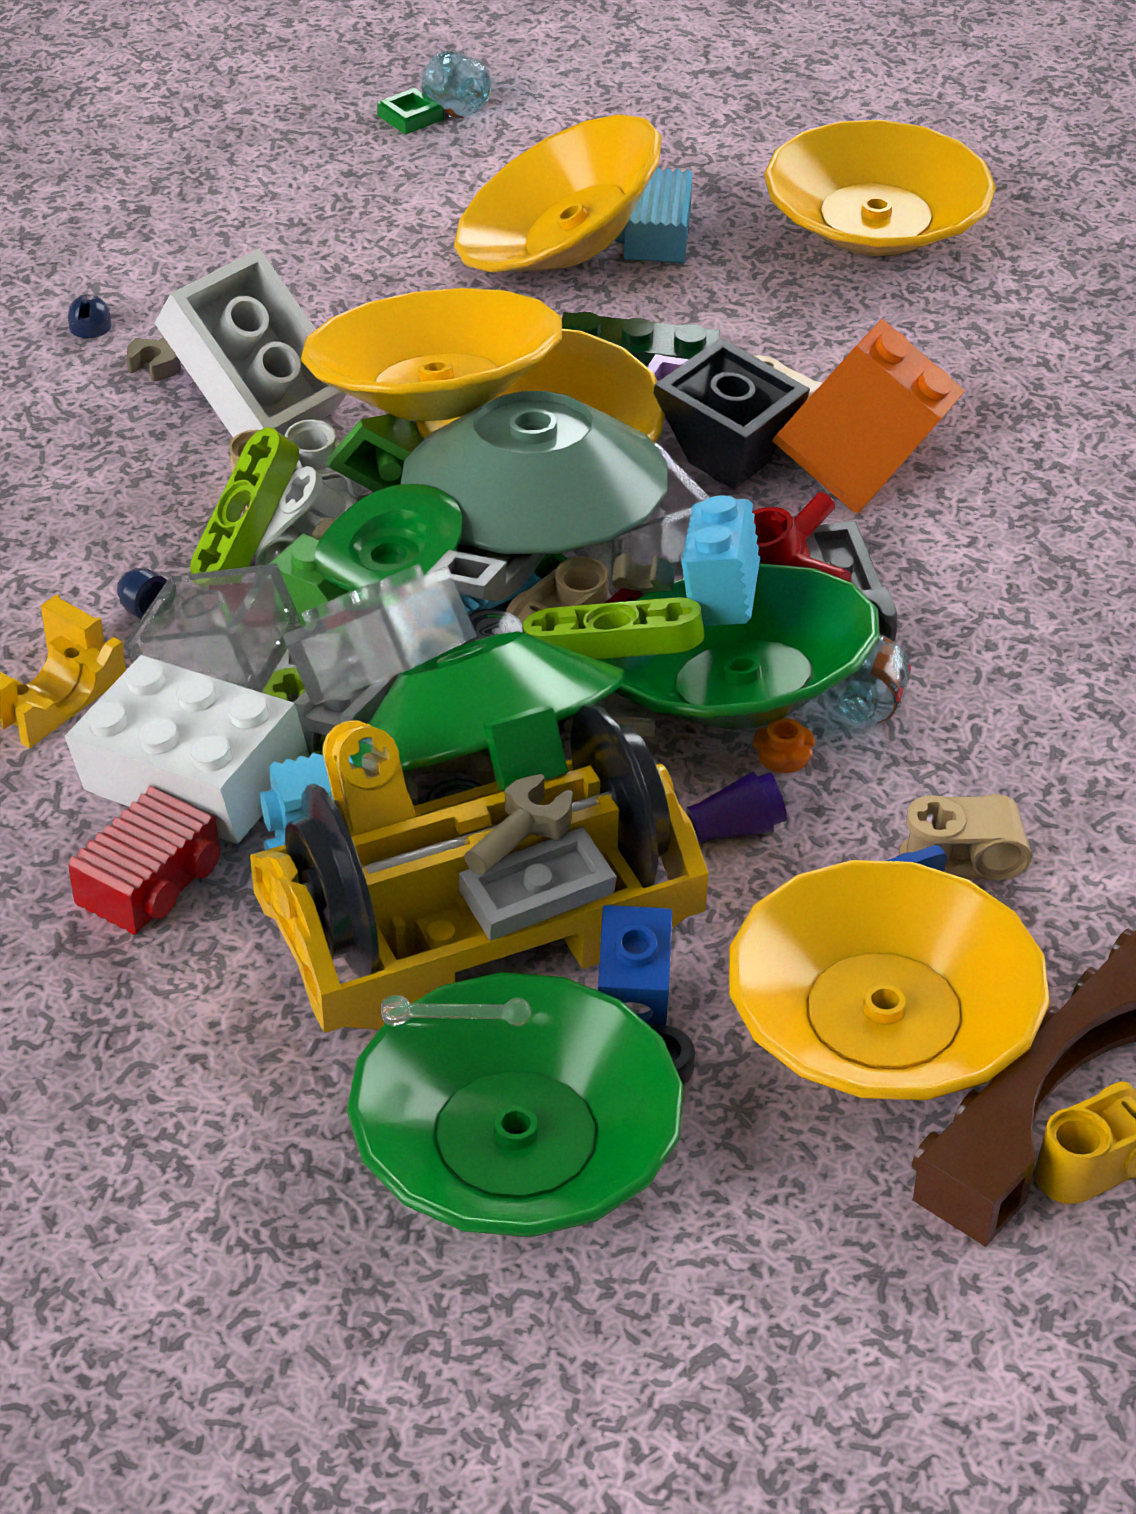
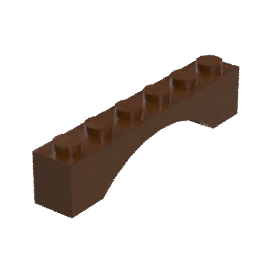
[912,928,1136,1247]

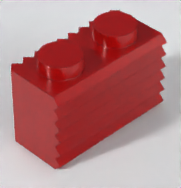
[68,786,220,935]

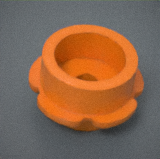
[753,718,815,773]

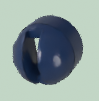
[68,295,111,338]
[117,568,170,620]

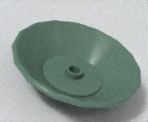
[401,391,668,554]

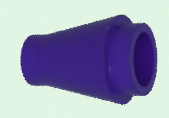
[686,771,787,844]

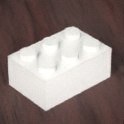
[155,249,347,438]
[65,655,310,844]

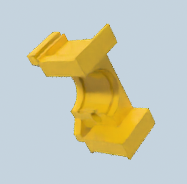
[0,594,126,748]

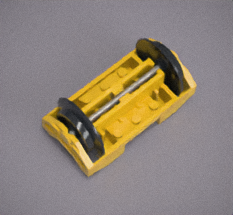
[250,704,708,1033]

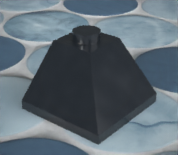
[653,337,810,490]

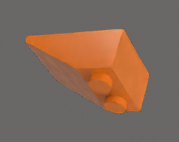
[772,318,965,513]

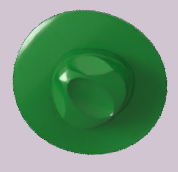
[314,484,463,597]

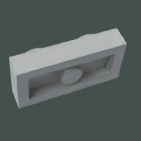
[458,827,616,941]

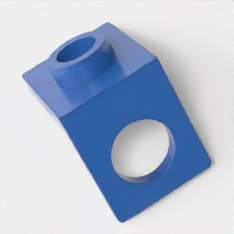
[598,905,672,1025]

